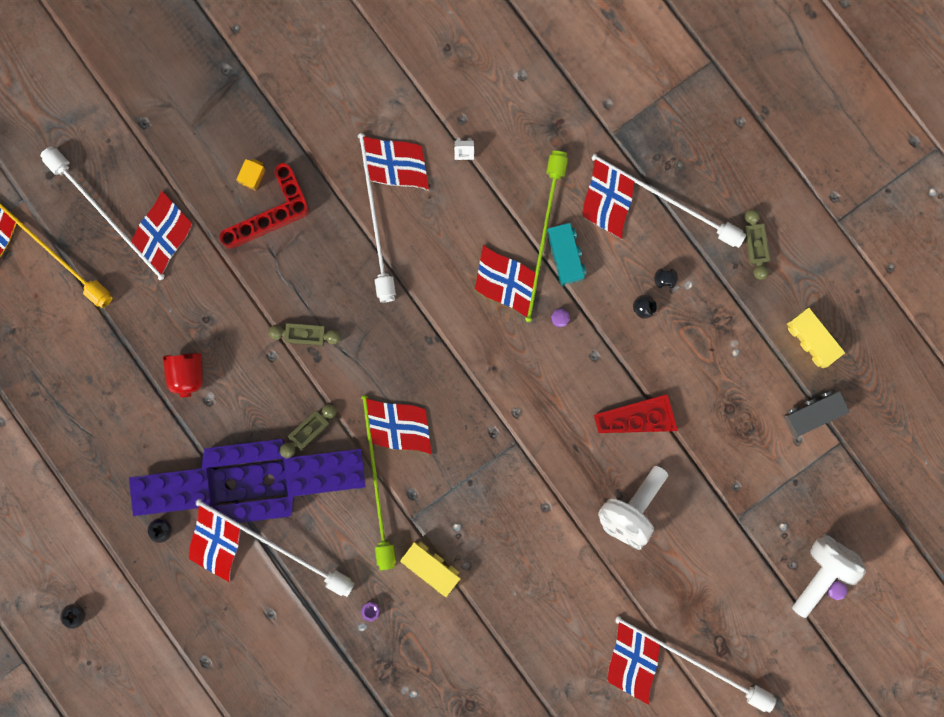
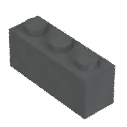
[783,390,850,437]

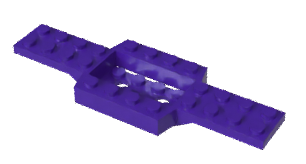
[129,439,366,523]

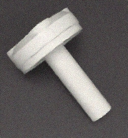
[598,466,668,550]
[792,534,866,618]

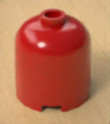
[162,353,203,397]

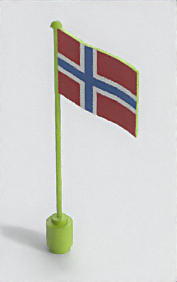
[475,150,568,322]
[361,395,432,570]

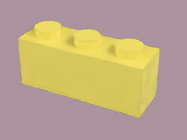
[786,308,845,368]
[400,541,460,597]

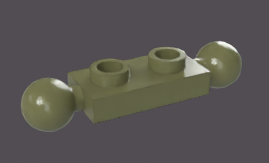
[744,209,770,280]
[268,323,341,346]
[280,404,337,458]

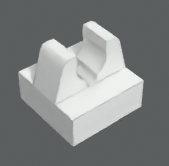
[455,138,474,160]

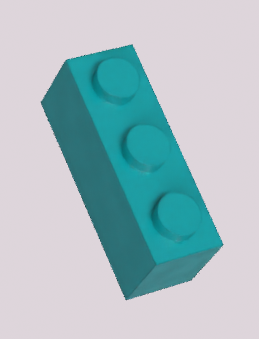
[547,223,587,286]

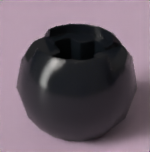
[654,268,678,288]
[633,295,657,319]
[147,518,172,543]
[60,604,86,629]

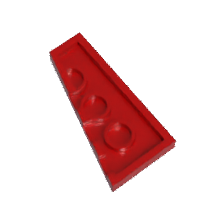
[593,394,678,433]

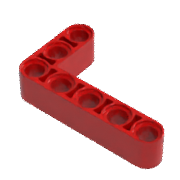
[219,163,309,249]

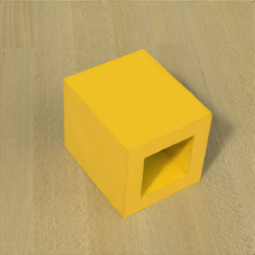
[236,159,266,191]

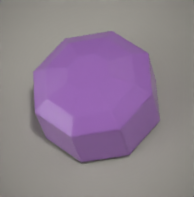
[551,309,570,328]
[827,580,847,600]
[361,601,381,621]

